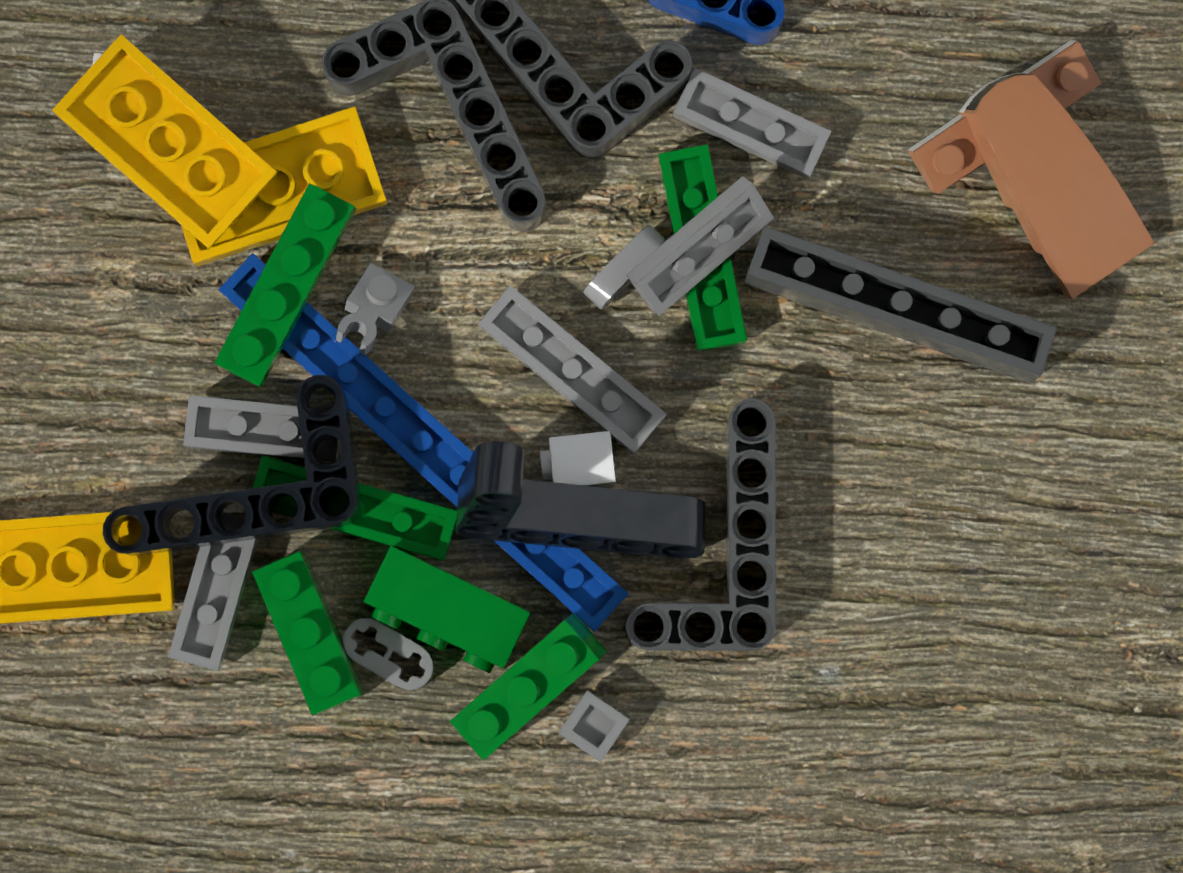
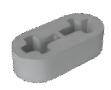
[583,225,666,310]
[343,618,435,690]

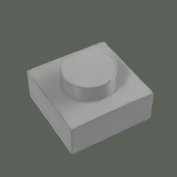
[558,690,630,762]

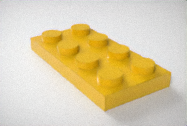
[52,34,277,249]
[181,106,388,267]
[0,512,176,624]

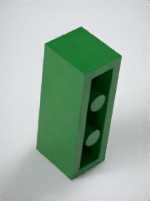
[363,546,531,674]
[252,551,365,716]
[449,613,608,761]

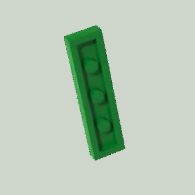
[658,144,747,353]
[214,183,356,388]
[252,456,457,561]

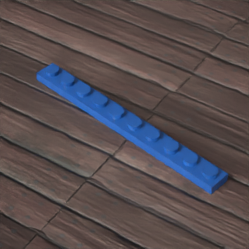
[218,253,629,632]

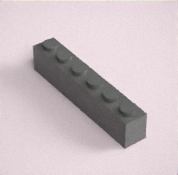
[744,226,1057,383]

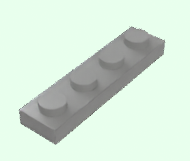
[478,285,667,454]

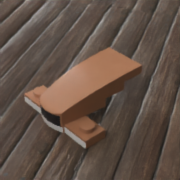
[907,40,1155,299]

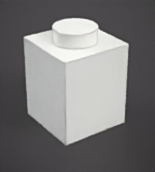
[540,431,616,487]

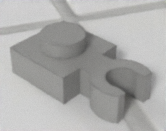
[336,263,415,355]

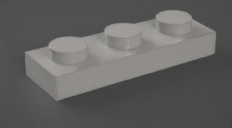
[673,68,831,180]
[627,176,774,316]
[183,395,340,463]
[168,512,258,671]

